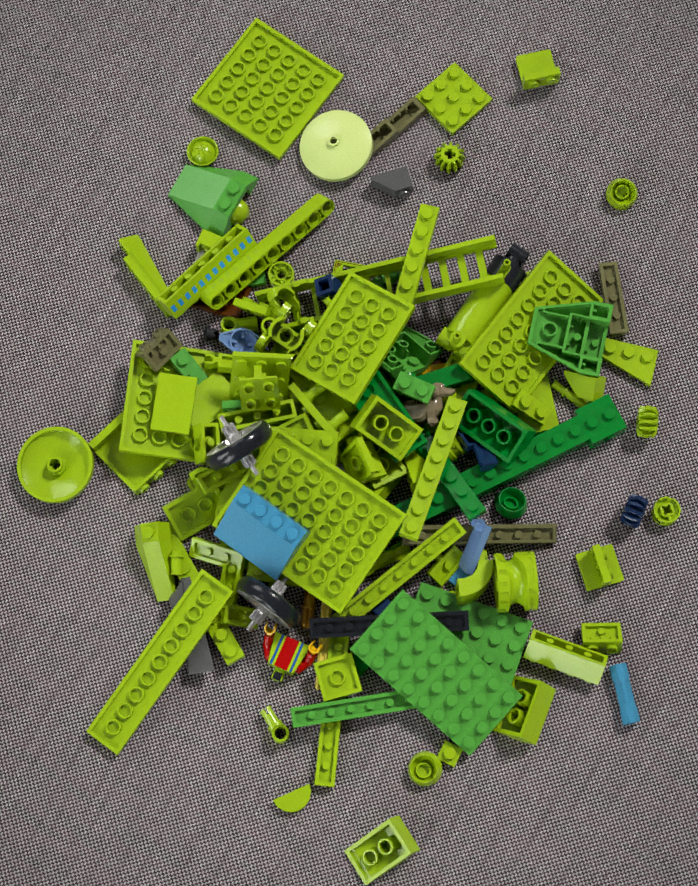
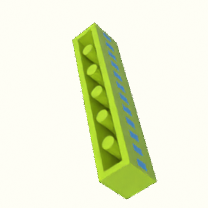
[156,223,257,319]

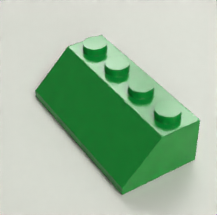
[458,389,537,464]

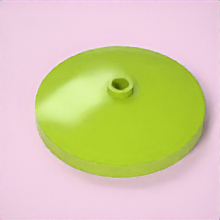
[17,427,94,503]

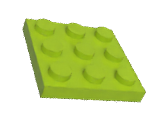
[415,62,492,136]
[229,351,291,401]

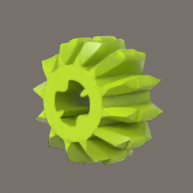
[434,141,465,174]
[636,405,659,438]

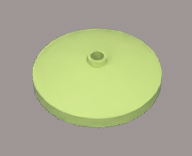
[300,110,373,182]

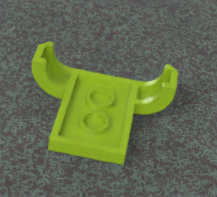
[162,466,221,541]

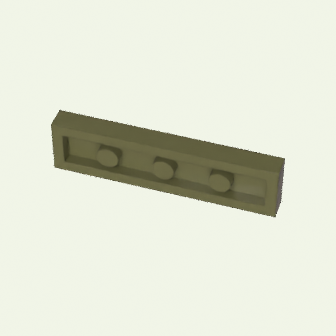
[598,261,629,336]

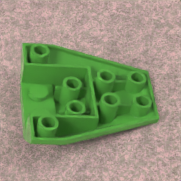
[381,325,443,380]

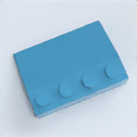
[214,485,311,581]

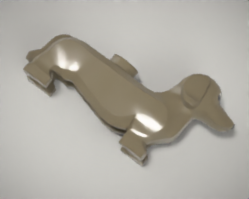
[403,382,456,427]

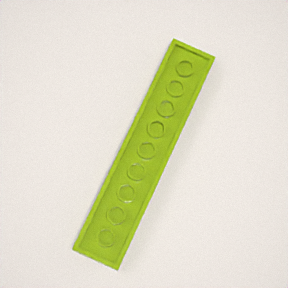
[86,569,235,755]

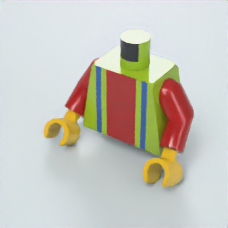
[263,621,323,683]

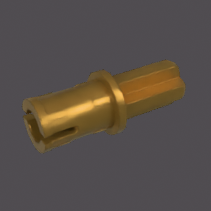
[301,589,316,629]

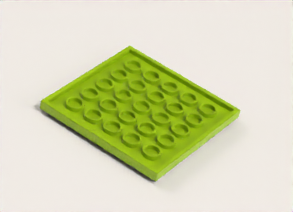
[191,18,344,160]
[118,339,232,462]

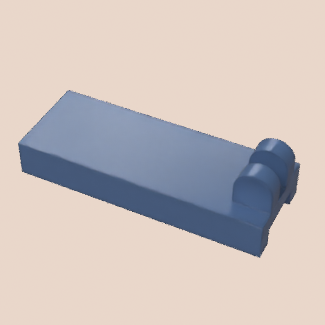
[458,518,492,575]

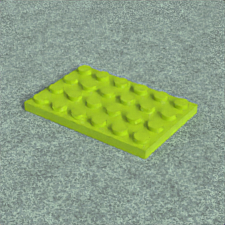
[290,271,416,406]

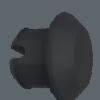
[204,326,218,342]

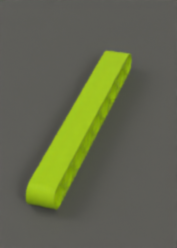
[200,194,335,310]

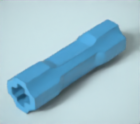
[609,663,640,725]

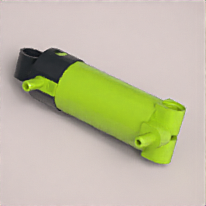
[435,243,530,359]

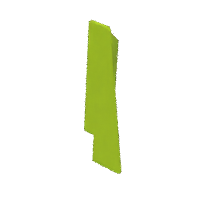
[118,235,170,319]

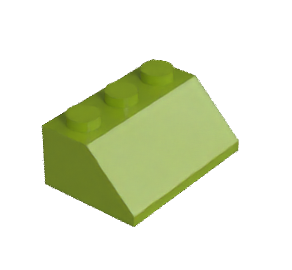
[493,675,556,745]

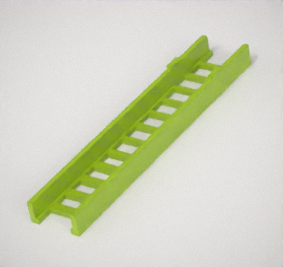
[255,235,505,335]

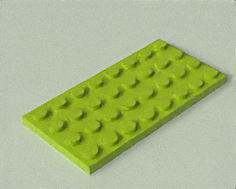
[457,250,604,414]

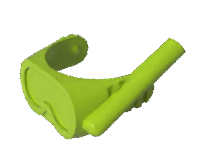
[266,285,300,321]

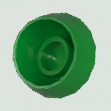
[494,487,528,519]

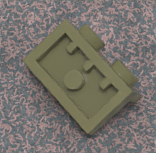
[135,328,183,372]

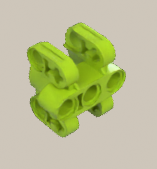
[253,302,318,362]

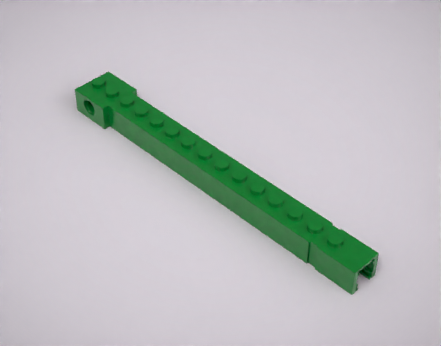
[389,394,627,543]

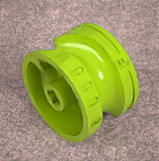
[493,551,539,613]

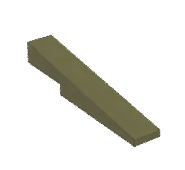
[370,96,427,159]

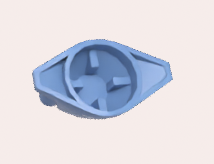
[219,328,268,352]

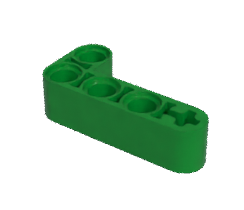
[403,364,475,401]

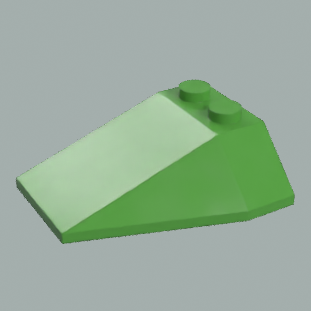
[168,164,259,237]
[527,301,614,378]

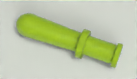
[551,380,588,408]

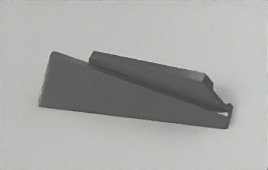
[169,577,215,675]

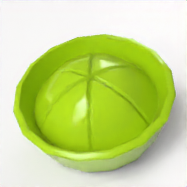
[187,136,219,167]
[606,178,638,210]
[408,751,442,787]

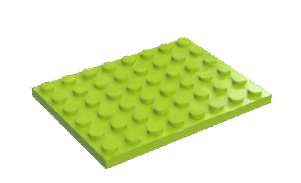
[212,427,408,614]

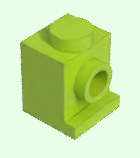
[195,229,222,253]

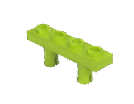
[288,382,350,447]

